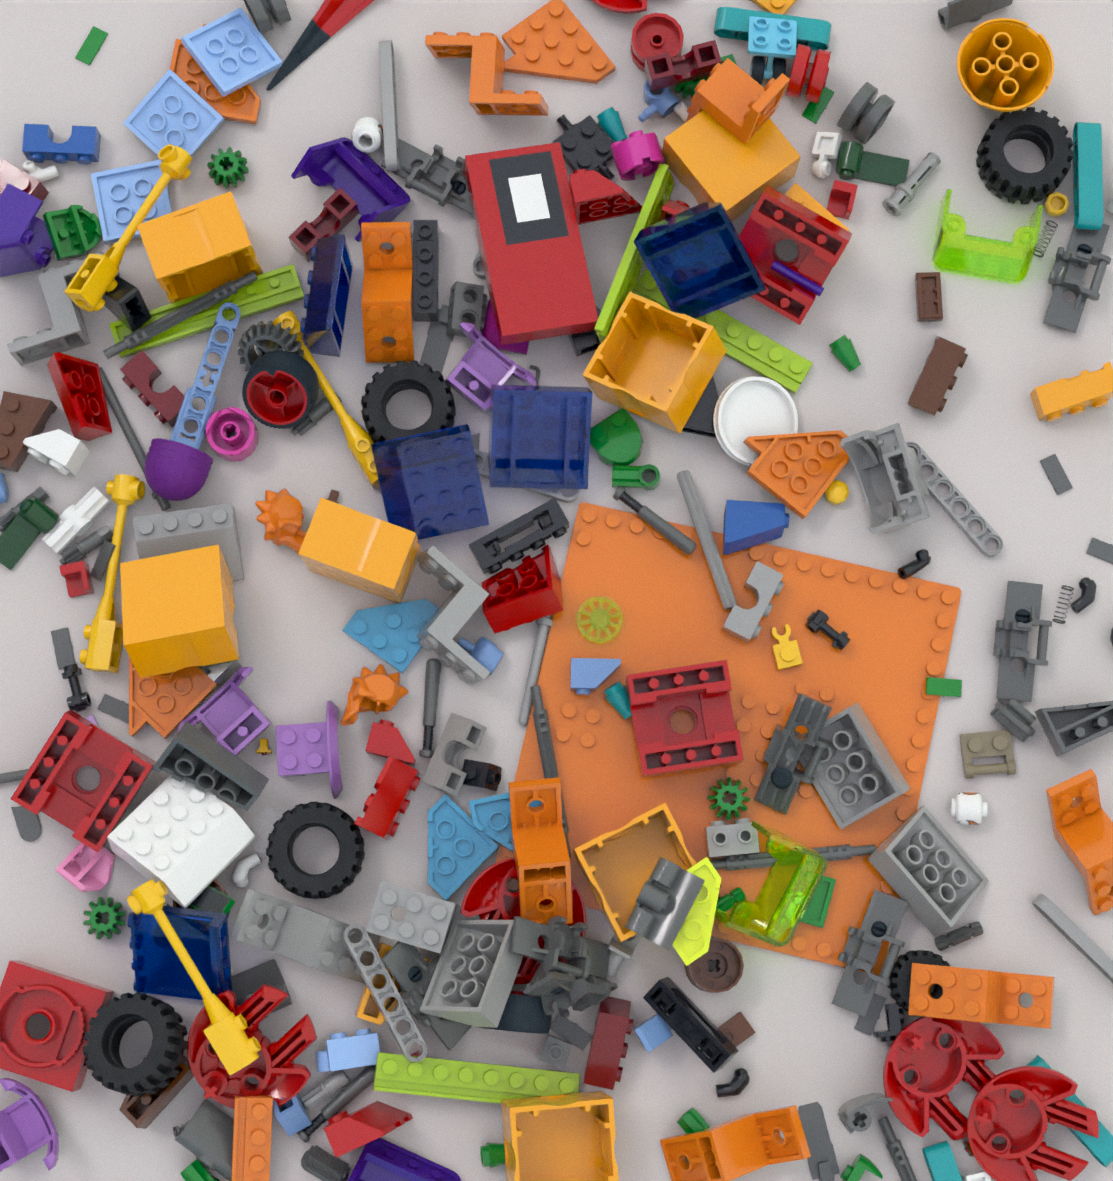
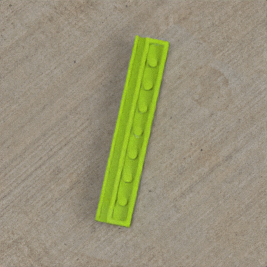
[594,164,675,343]
[109,264,305,358]
[633,268,813,395]
[373,1052,580,1104]

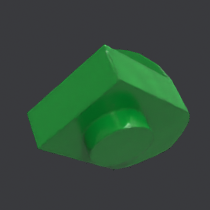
[840,1154,883,1181]

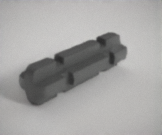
[934,922,984,951]

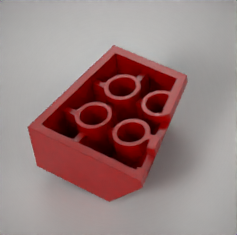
[569,169,643,225]
[47,352,112,441]
[481,544,563,634]
[354,756,421,840]
[323,1101,413,1158]

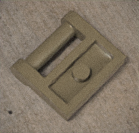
[959,730,1016,779]

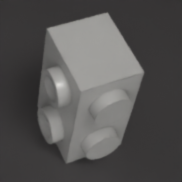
[705,818,760,858]

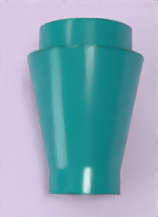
[597,107,628,143]
[603,681,631,720]

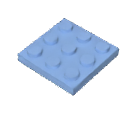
[181,7,282,97]
[123,69,225,158]
[91,160,173,244]

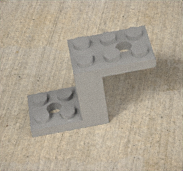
[7,252,120,366]
[416,545,490,684]
[366,881,480,954]
[230,889,381,983]

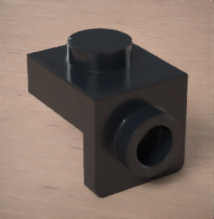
[462,759,502,791]
[873,1003,904,1042]

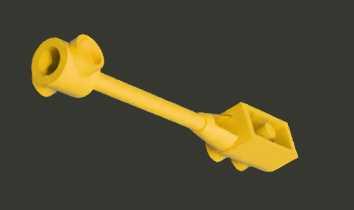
[64,144,192,312]
[273,311,394,489]
[80,474,145,674]
[127,878,261,1075]

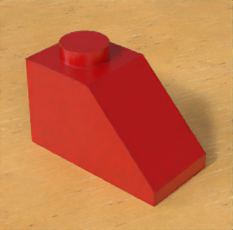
[365,719,416,765]

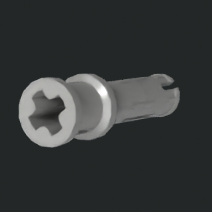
[882,152,941,216]

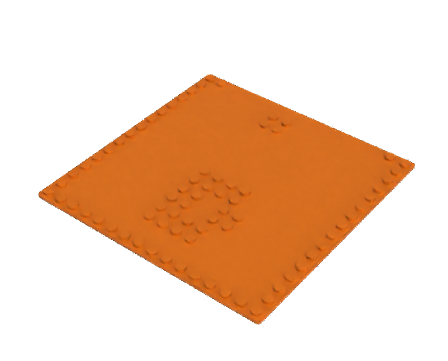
[495,502,961,975]

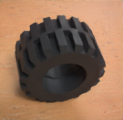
[887,950,950,1012]

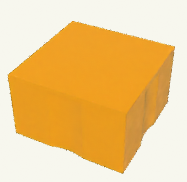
[662,110,801,231]
[137,191,263,303]
[582,292,727,434]
[298,498,422,604]
[120,544,239,678]
[573,803,697,944]
[501,1091,619,1181]

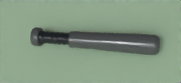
[613,486,696,555]
[419,658,441,758]
[297,1065,376,1143]

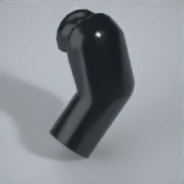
[898,549,931,579]
[1070,577,1097,614]
[716,1068,750,1098]

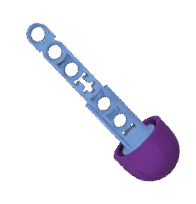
[144,302,241,501]

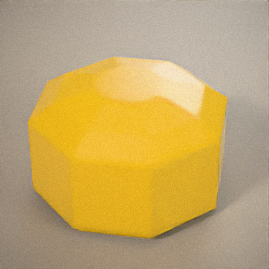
[1044,192,1069,218]
[824,480,849,505]

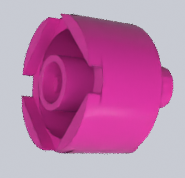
[610,130,666,181]
[206,407,258,462]

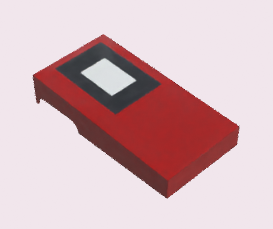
[463,142,598,345]

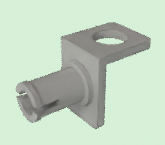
[608,934,641,976]

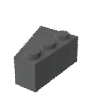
[1035,701,1113,756]

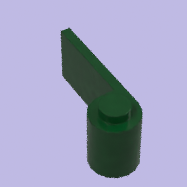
[835,141,910,187]
[0,496,59,570]

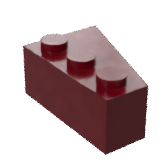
[583,996,634,1090]

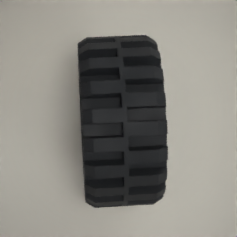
[976,107,1074,205]
[361,360,456,458]
[266,801,365,899]
[83,992,188,1096]

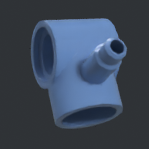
[638,80,680,122]

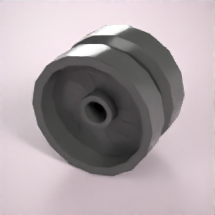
[243,0,291,34]
[837,82,895,145]

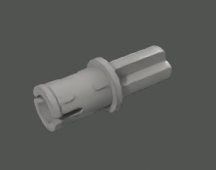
[301,1070,351,1109]

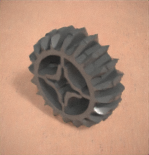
[237,320,304,372]

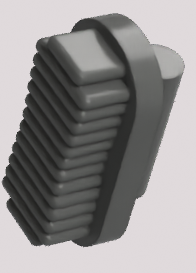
[990,698,1036,742]
[301,1145,350,1181]

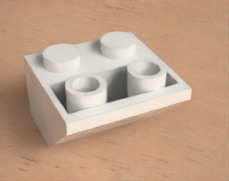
[23,429,90,476]

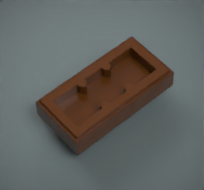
[915,272,943,322]
[718,1012,756,1047]

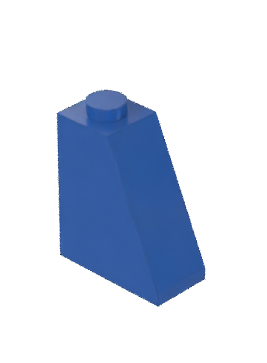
[723,500,789,555]

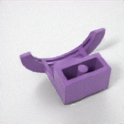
[445,323,536,412]
[178,667,272,756]
[276,700,343,799]
[0,1078,59,1171]

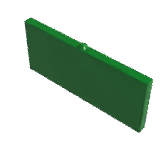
[75,26,108,66]
[802,87,835,124]
[926,677,962,697]

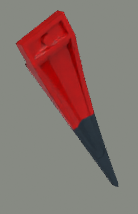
[267,0,374,90]

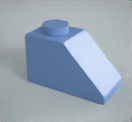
[570,658,621,695]
[633,1013,673,1052]
[272,1093,312,1137]

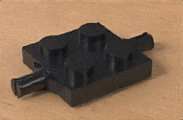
[553,115,615,180]

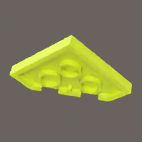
[672,857,721,966]

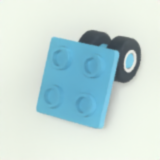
[748,16,797,85]

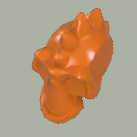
[255,488,306,556]
[341,664,409,726]

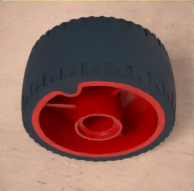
[242,350,319,429]
[479,990,553,1034]

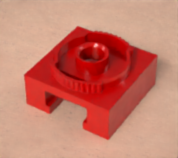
[715,186,852,325]
[626,660,744,778]
[11,710,156,852]
[0,960,114,1092]

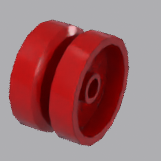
[630,13,684,72]
[785,44,831,103]

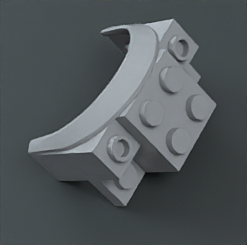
[840,423,930,534]

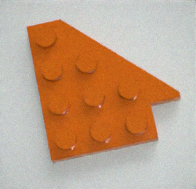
[502,0,616,84]
[170,24,261,125]
[743,430,849,519]
[129,657,218,739]

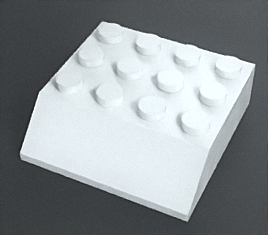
[107,775,255,909]

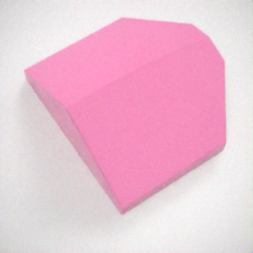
[55,843,115,892]

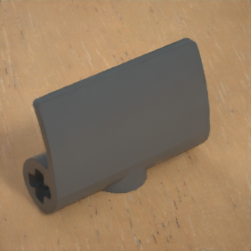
[938,0,1013,30]
[624,857,704,950]
[208,959,292,1019]
[837,1093,893,1134]
[175,1099,233,1181]

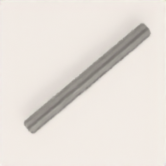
[677,470,737,610]

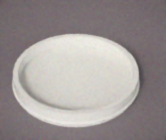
[713,376,798,466]

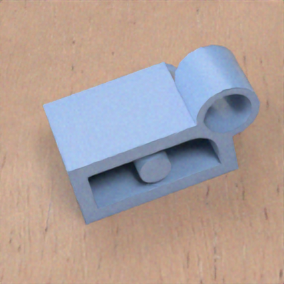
[316,1028,380,1072]

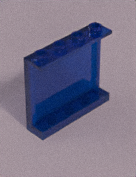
[127,906,233,1000]

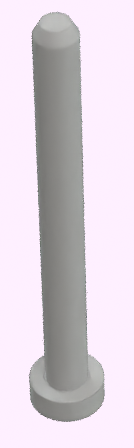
[518,618,553,726]

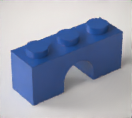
[22,124,101,165]

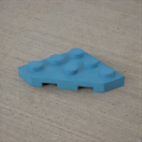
[342,599,439,674]
[468,793,542,852]
[428,794,499,901]

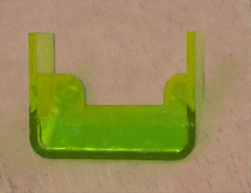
[932,189,1043,284]
[715,821,827,947]

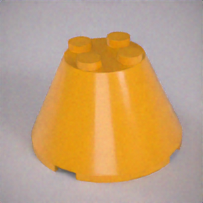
[956,18,1054,112]

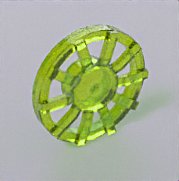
[577,596,623,643]

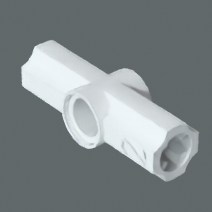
[42,487,110,554]

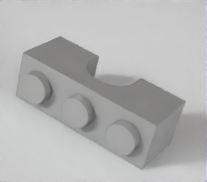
[721,561,784,643]
[422,713,487,797]

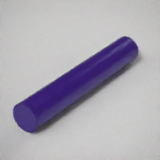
[770,260,824,297]

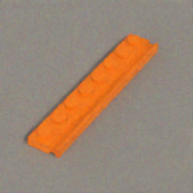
[231,1096,273,1181]

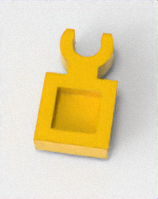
[771,624,803,670]

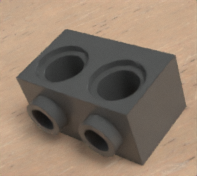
[446,281,487,337]

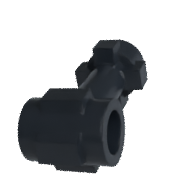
[805,609,851,651]
[62,664,91,712]

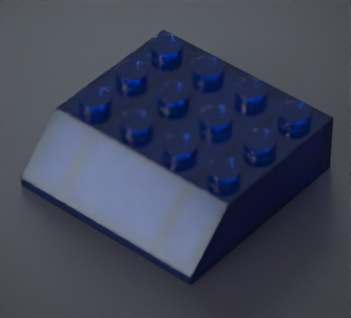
[634,202,766,319]
[300,234,353,357]
[488,385,592,489]
[371,424,489,540]

